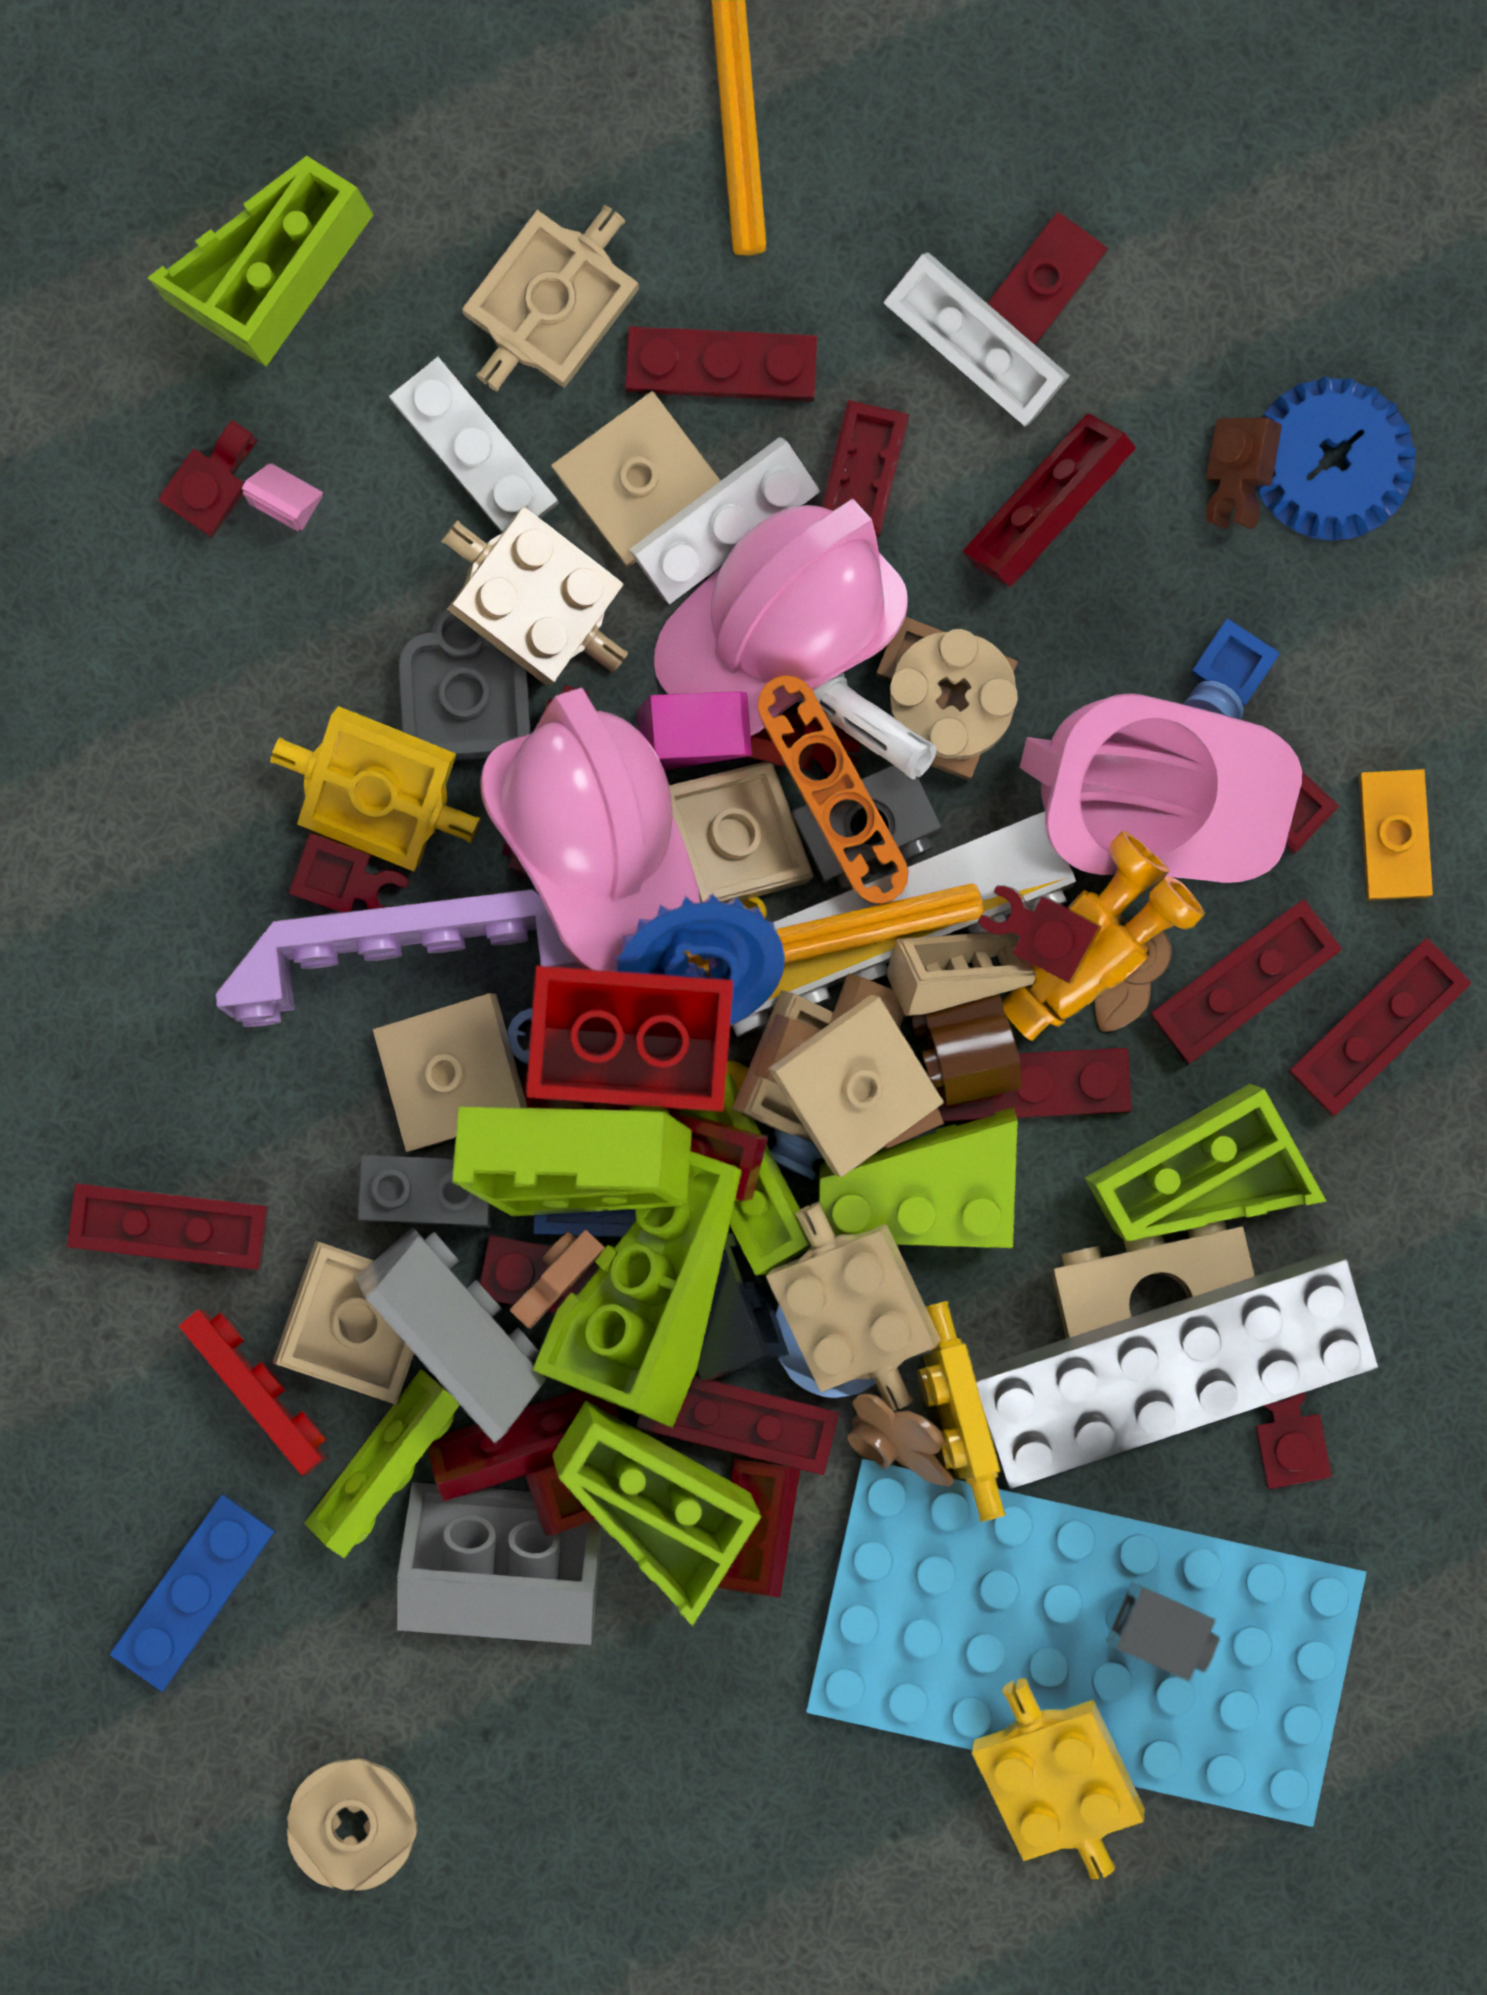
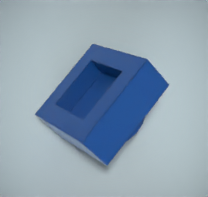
[1190,619,1280,707]

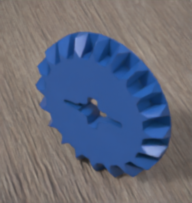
[1256,376,1416,540]
[615,893,785,1025]

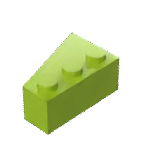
[147,156,374,367]
[1084,1084,1326,1241]
[452,1105,692,1217]
[819,1107,1018,1248]
[552,1401,761,1626]

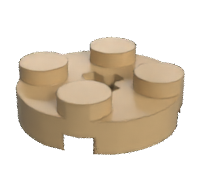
[890,629,1018,760]
[287,1758,418,1891]

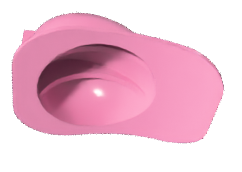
[654,499,908,736]
[481,688,700,971]
[1019,694,1302,883]

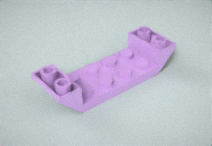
[216,890,586,1027]

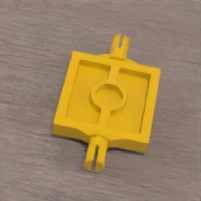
[270,706,481,872]
[917,1301,1006,1522]
[972,1678,1145,1880]

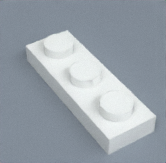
[884,253,1070,426]
[389,357,559,533]
[629,437,821,604]

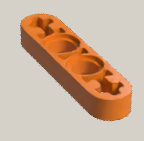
[757,675,909,904]

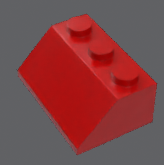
[526,965,733,1111]

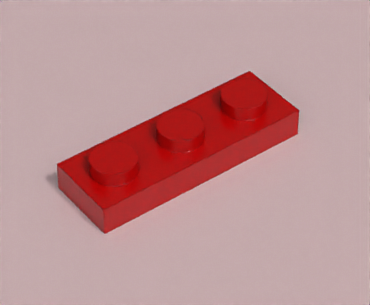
[179,1309,327,1475]

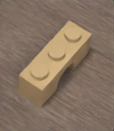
[1050,1220,1254,1339]

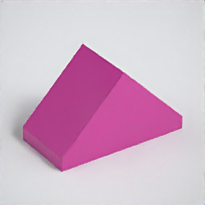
[636,691,752,771]

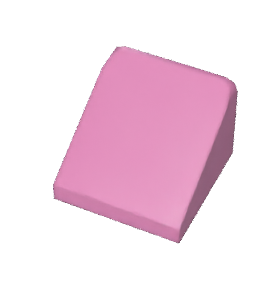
[242,463,323,532]

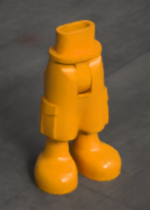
[1002,830,1205,1041]

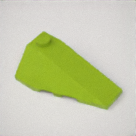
[533,1151,741,1428]

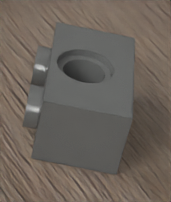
[792,765,941,891]
[358,1155,493,1228]
[1106,1582,1220,1681]

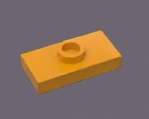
[1359,769,1433,901]

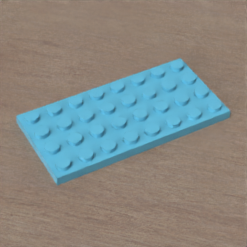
[806,1458,1367,1827]

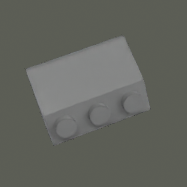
[355,1227,546,1443]
[397,1482,602,1645]

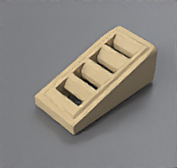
[887,933,1036,1016]

